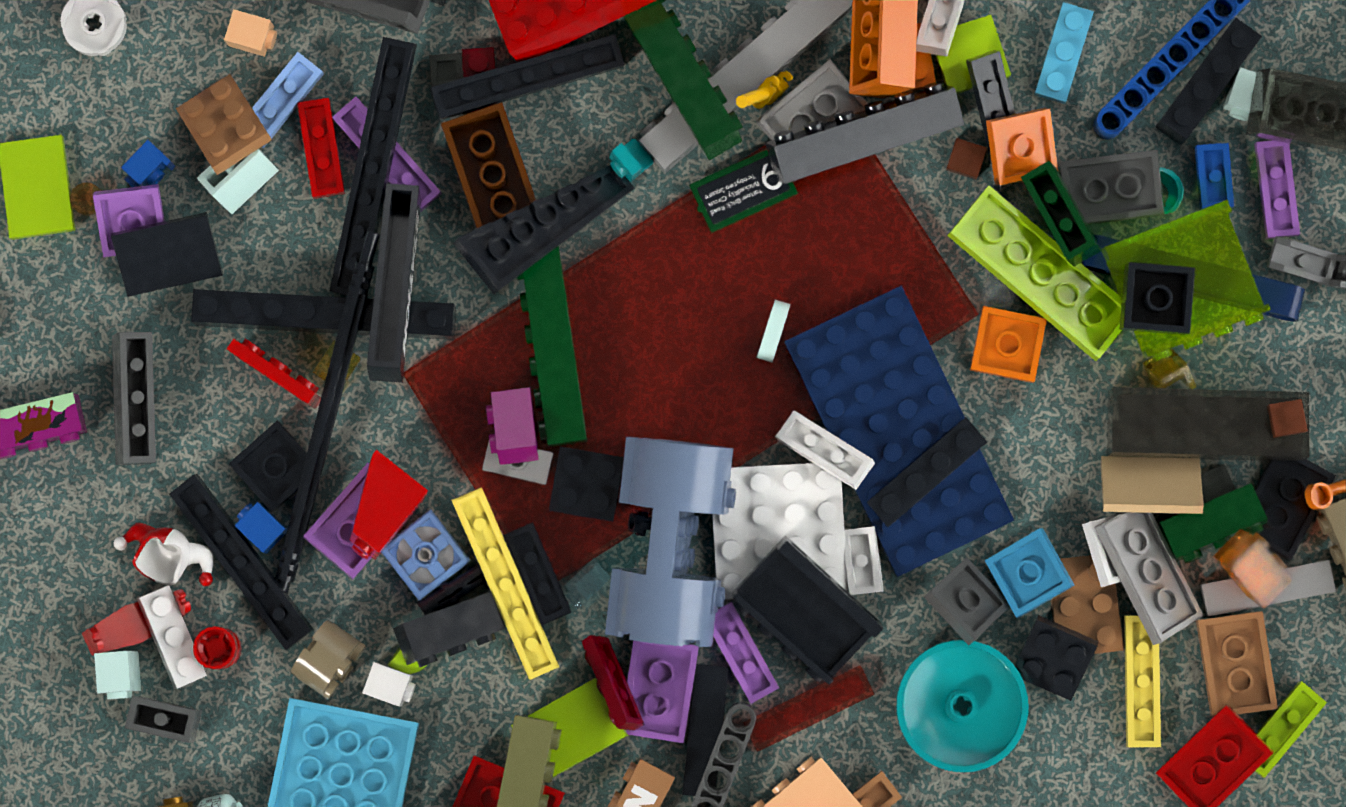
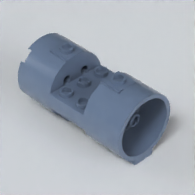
[605,437,736,647]

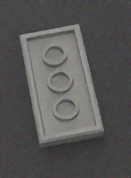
[1094,512,1204,645]

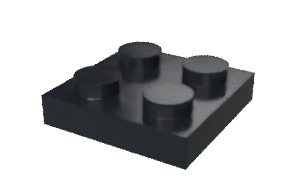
[229,420,307,513]
[549,446,624,522]
[1014,615,1098,701]

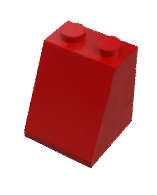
[350,449,428,560]

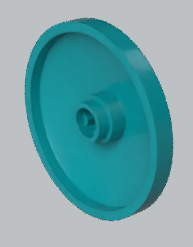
[896,640,1029,772]

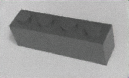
[112,332,156,465]

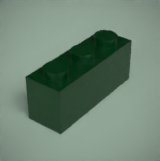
[1021,161,1102,267]
[1160,483,1268,564]

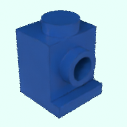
[121,140,176,187]

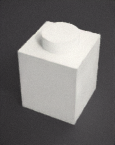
[362,662,416,707]

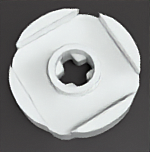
[60,0,127,56]

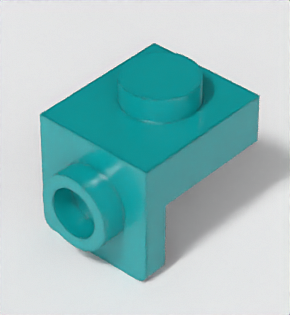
[609,139,654,182]

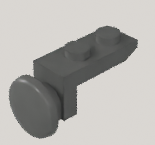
[1266,236,1346,289]

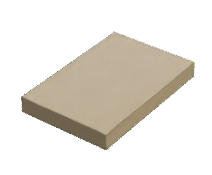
[1101,456,1204,514]

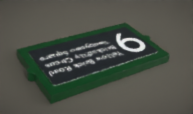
[689,150,798,234]

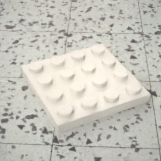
[712,463,848,599]

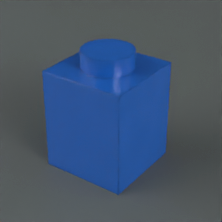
[234,502,288,554]

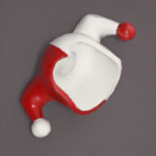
[114,523,214,587]

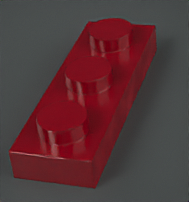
[581,635,645,731]

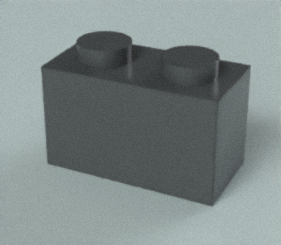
[125,696,202,743]

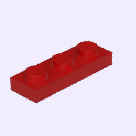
[297,97,345,199]

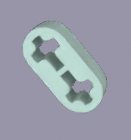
[757,299,791,363]

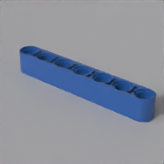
[1093,0,1251,140]

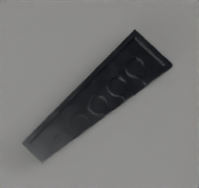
[453,165,635,294]

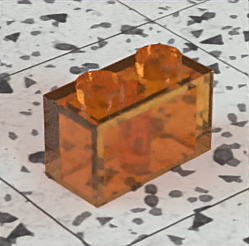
[1213,529,1292,609]

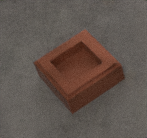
[946,138,987,180]
[1267,399,1308,438]

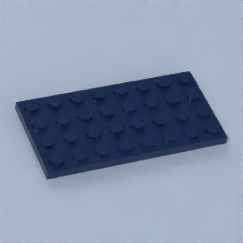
[784,285,1015,577]

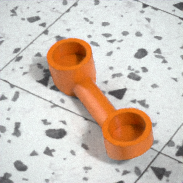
[1305,479,1346,510]

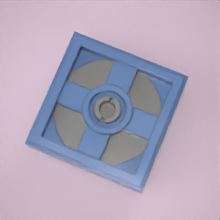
[382,509,471,601]

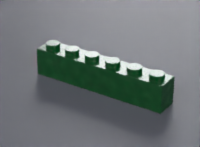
[623,0,743,160]
[517,246,588,447]

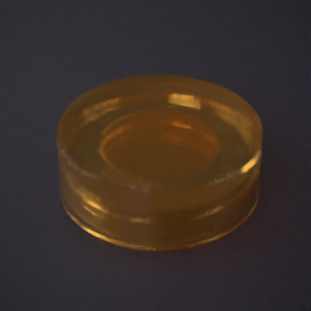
[70,182,101,216]

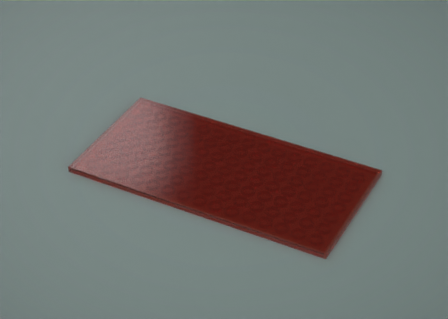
[403,145,979,581]

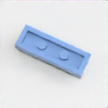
[252,52,324,148]

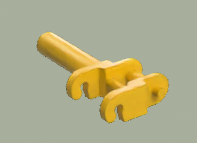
[736,71,793,109]

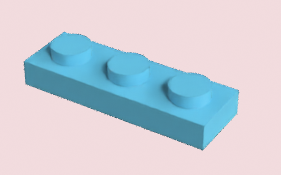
[1034,2,1094,104]

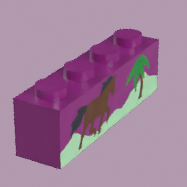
[0,392,87,460]

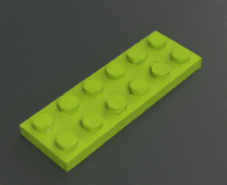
[947,185,1122,361]

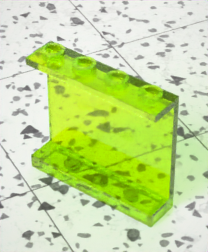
[1102,200,1271,362]

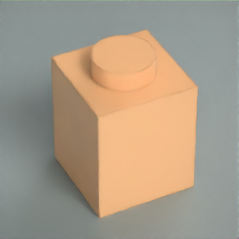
[224,9,277,57]

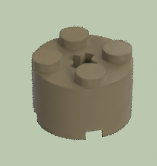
[291,620,366,700]

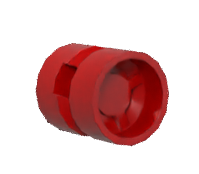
[193,626,242,670]

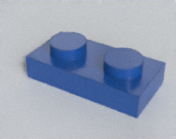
[1194,143,1234,211]

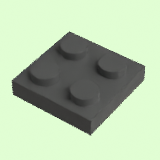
[924,557,1010,645]

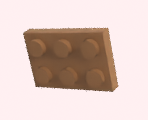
[176,74,272,175]
[1051,555,1124,654]
[1196,611,1278,718]

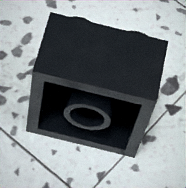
[1119,262,1195,335]

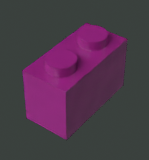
[486,387,539,465]

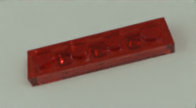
[743,665,875,752]

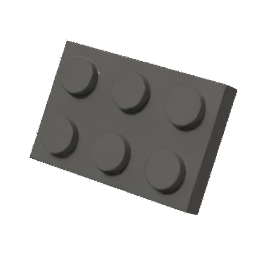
[1060,150,1165,225]

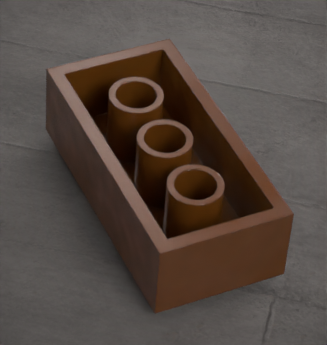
[441,102,536,228]

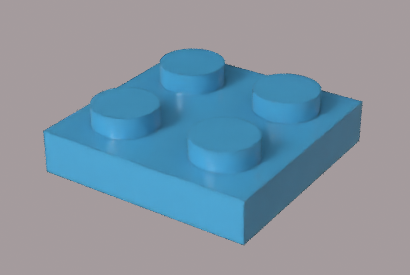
[985,528,1075,618]

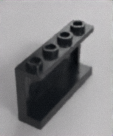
[732,535,884,685]

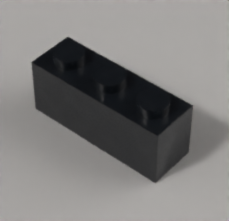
[393,592,505,668]

